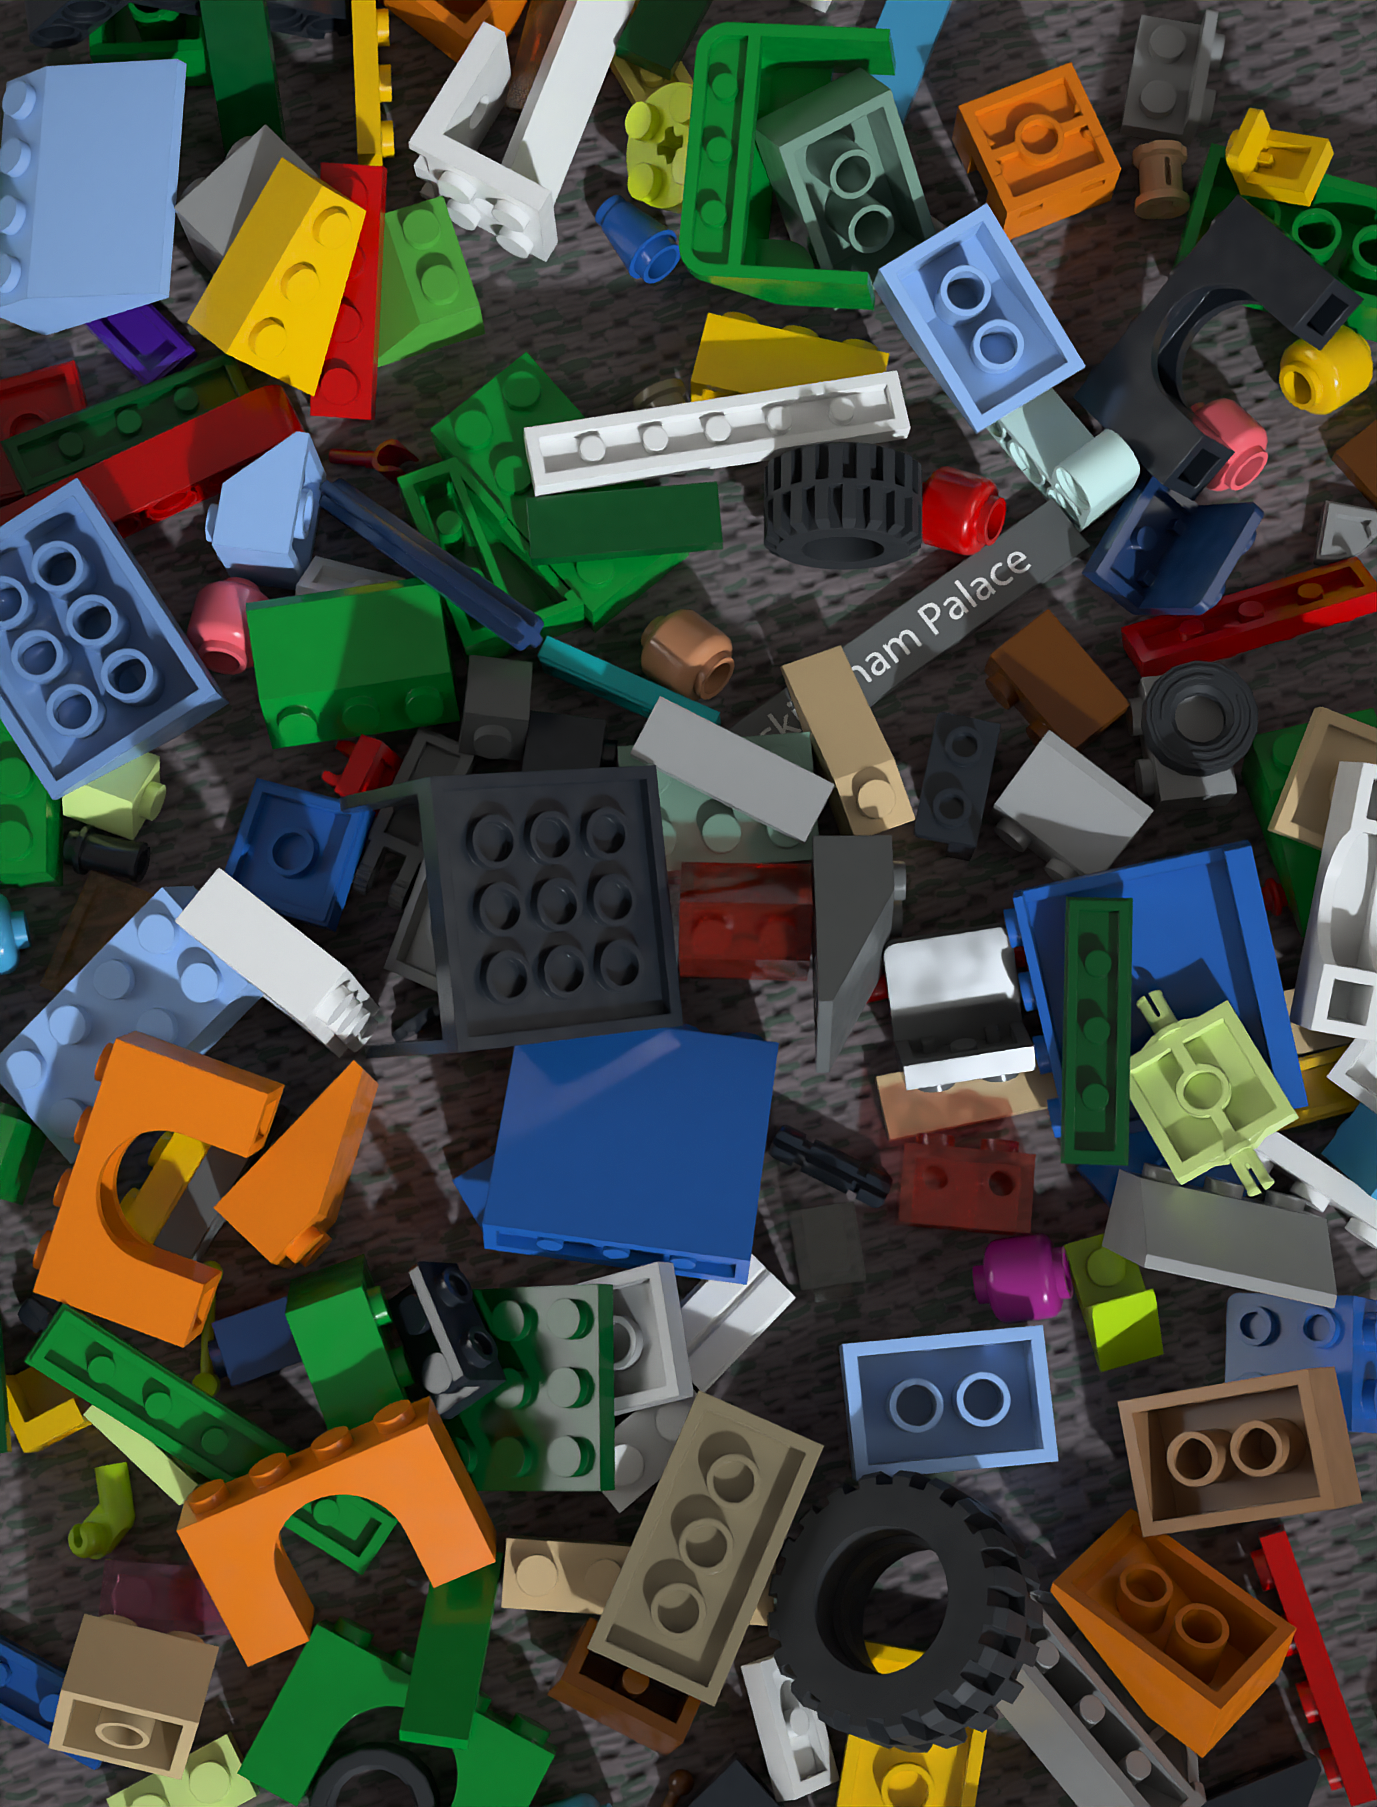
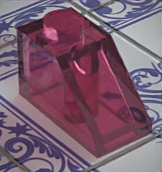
[98,1556,231,1635]

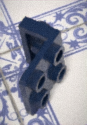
[1082,469,1264,615]

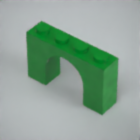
[237,1616,558,1807]

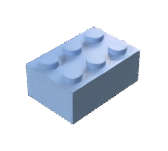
[839,1325,1059,1481]

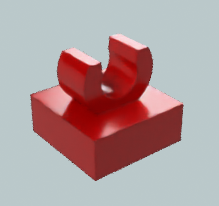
[321,734,403,818]

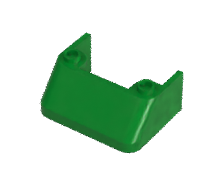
[679,22,896,310]

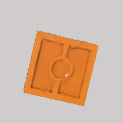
[952,62,1121,240]

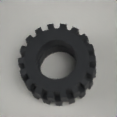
[764,442,922,570]

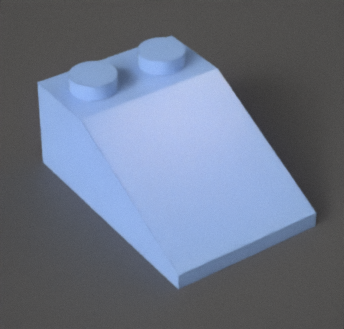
[873,203,1085,434]

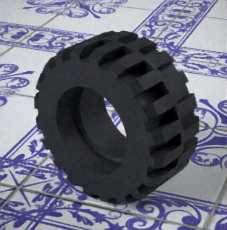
[767,1470,1043,1753]

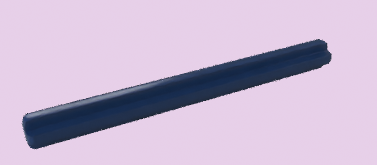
[318,478,544,651]

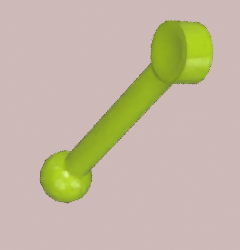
[192,1260,223,1396]

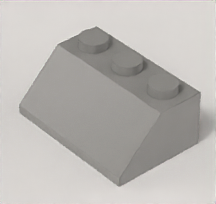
[1102,1163,1337,1308]

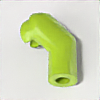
[68,1462,136,1559]

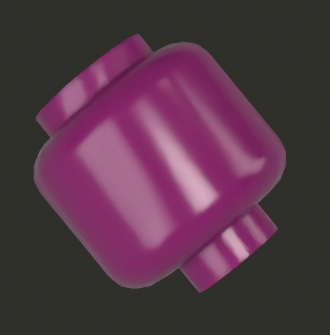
[973,1233,1073,1324]

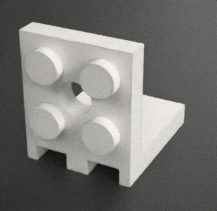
[408,21,558,262]

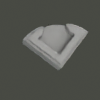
[1312,500,1377,565]

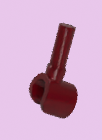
[329,439,419,487]

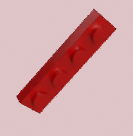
[310,162,387,420]
[1121,556,1377,677]
[1250,1524,1377,1807]

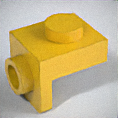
[1225,108,1334,207]

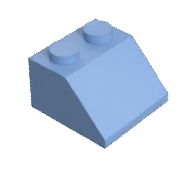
[205,431,326,590]

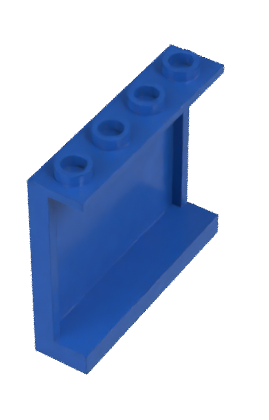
[1003,839,1309,1138]
[482,1024,779,1285]

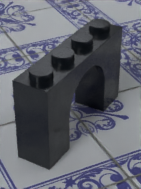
[1073,194,1364,501]

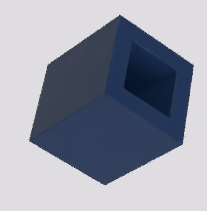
[208,1296,304,1387]

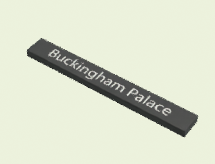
[727,498,1090,737]

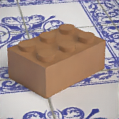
[1118,1366,1363,1537]

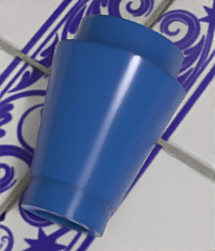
[595,195,681,284]

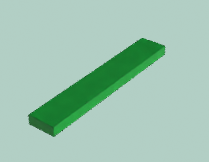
[25,1303,398,1575]

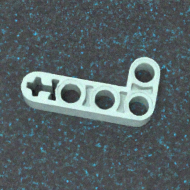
[986,388,1140,532]

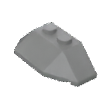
[996,1588,1207,1807]

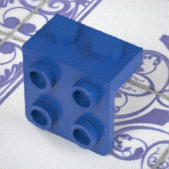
[1225,1293,1377,1433]

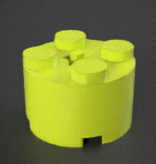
[625,82,693,214]

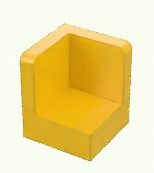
[6,1367,92,1453]

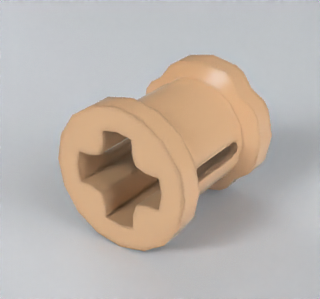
[1132,140,1190,219]

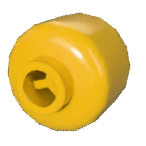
[1279,325,1373,415]

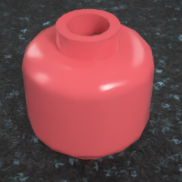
[1190,398,1268,491]
[186,577,270,675]

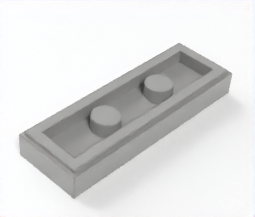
[630,696,835,845]

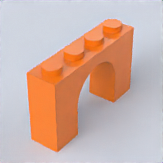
[33,1031,285,1348]
[176,1396,497,1667]

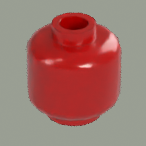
[922,466,1006,555]

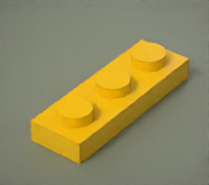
[351,0,394,166]

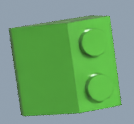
[378,195,486,367]

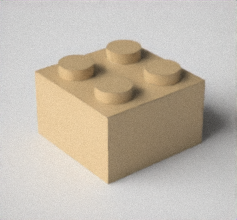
[48,1614,219,1780]

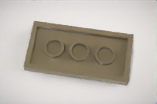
[587,1390,824,1707]

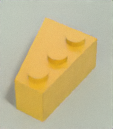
[187,157,366,397]

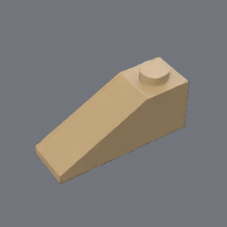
[780,645,916,836]

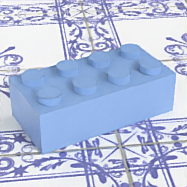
[0,886,264,1164]

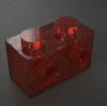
[894,1133,1036,1236]

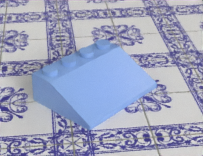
[0,59,187,335]

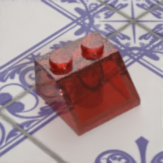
[679,862,813,981]

